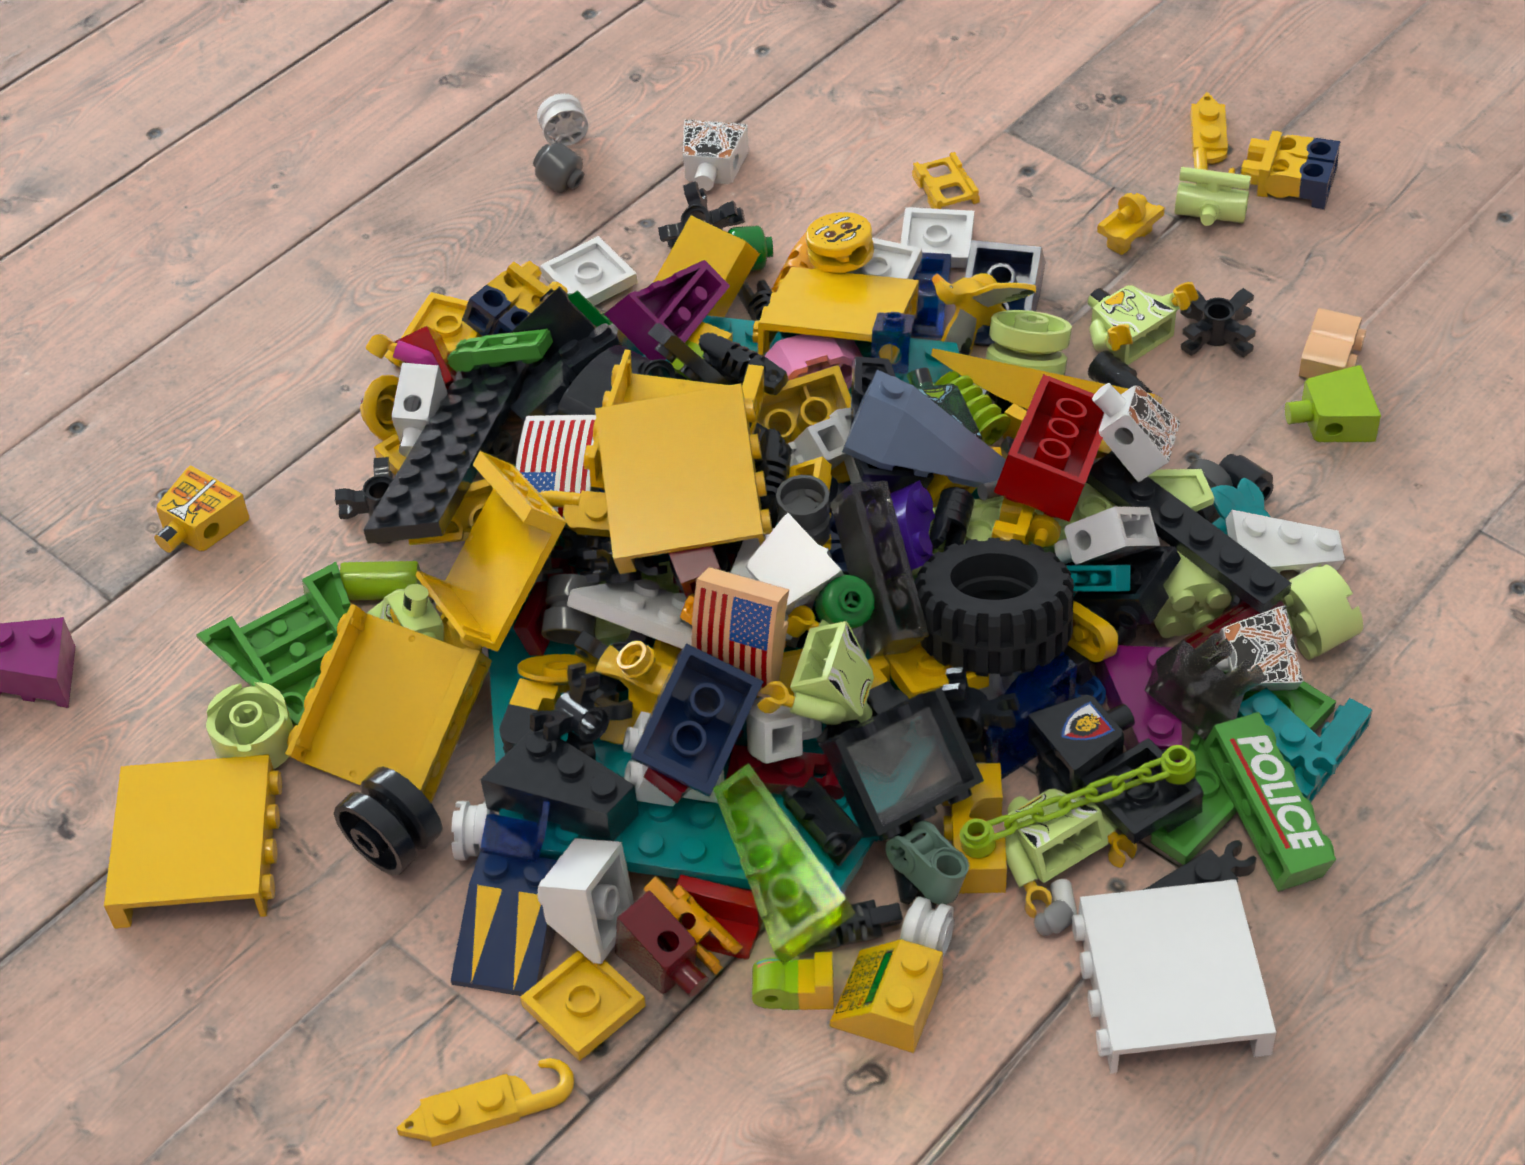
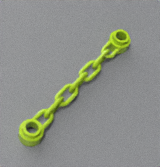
[960,745,1196,858]

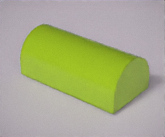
[340,561,422,601]

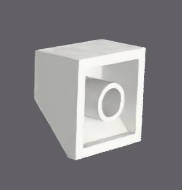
[538,838,634,964]

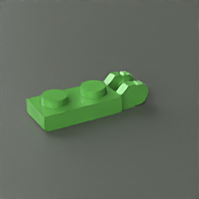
[447,329,553,372]

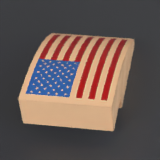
[692,567,789,698]

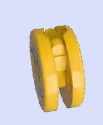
[806,212,874,273]

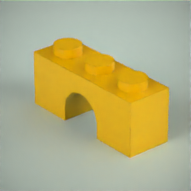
[942,763,1007,894]

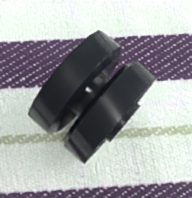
[333,766,443,875]

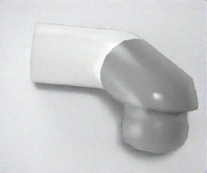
[1034,879,1077,936]

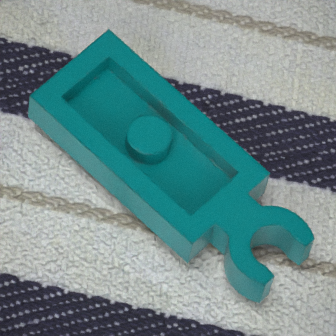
[1233,687,1337,786]

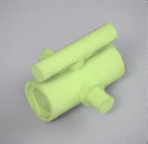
[1174,167,1251,226]

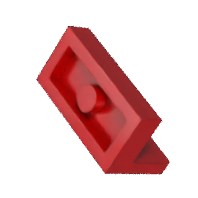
[675,874,765,960]

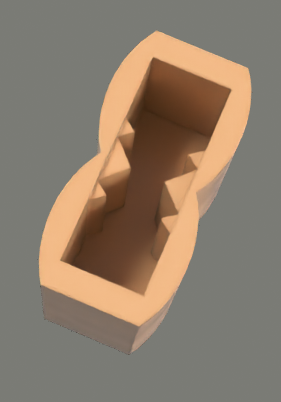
[1299,308,1366,378]

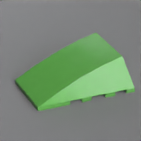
[196,562,350,726]

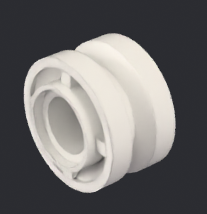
[900,896,954,956]

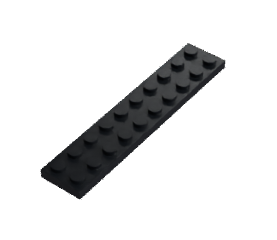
[363,360,530,544]

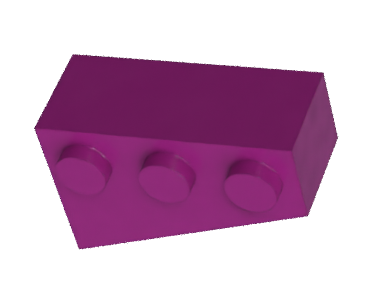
[604,260,730,360]
[1095,645,1182,762]

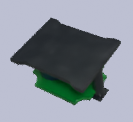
[510,286,612,357]

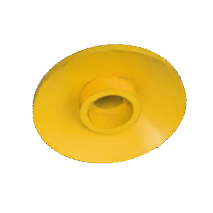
[518,654,597,693]

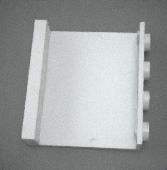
[1072,879,1276,1074]

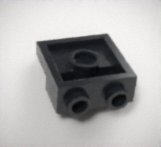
[1073,546,1181,629]
[1081,738,1204,844]

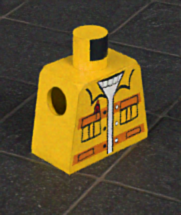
[154,465,250,553]

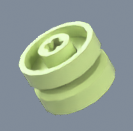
[986,310,1072,375]

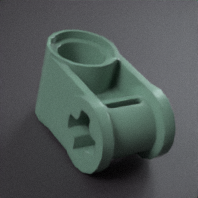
[886,820,969,905]

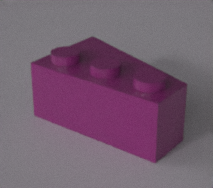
[0,617,76,708]

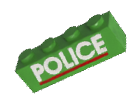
[1203,712,1336,892]

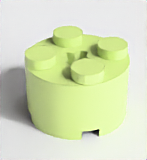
[1154,552,1232,638]
[1282,564,1363,660]
[206,682,294,769]

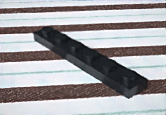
[1086,451,1292,614]

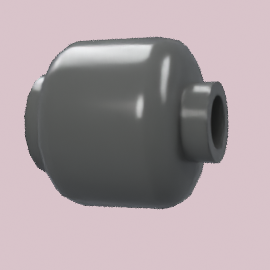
[533,142,584,193]

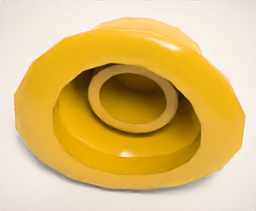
[360,375,399,441]

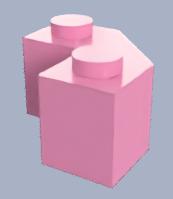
[765,334,863,390]

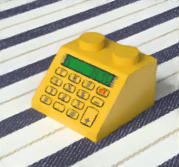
[830,939,943,1053]

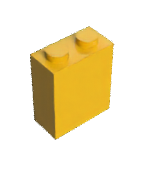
[653,215,759,317]

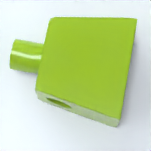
[1285,365,1381,442]

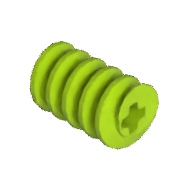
[932,371,1010,446]

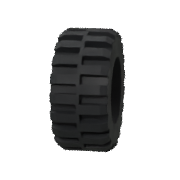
[915,538,1074,677]

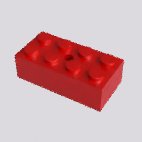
[994,374,1104,522]

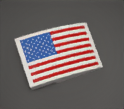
[516,415,602,529]

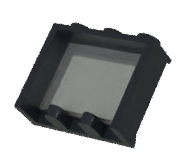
[819,687,984,841]

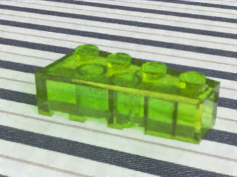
[713,763,856,965]

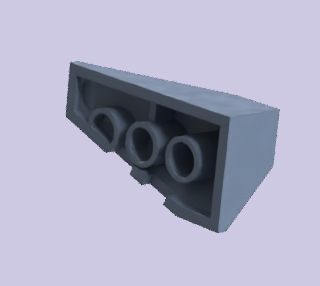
[842,370,1006,488]

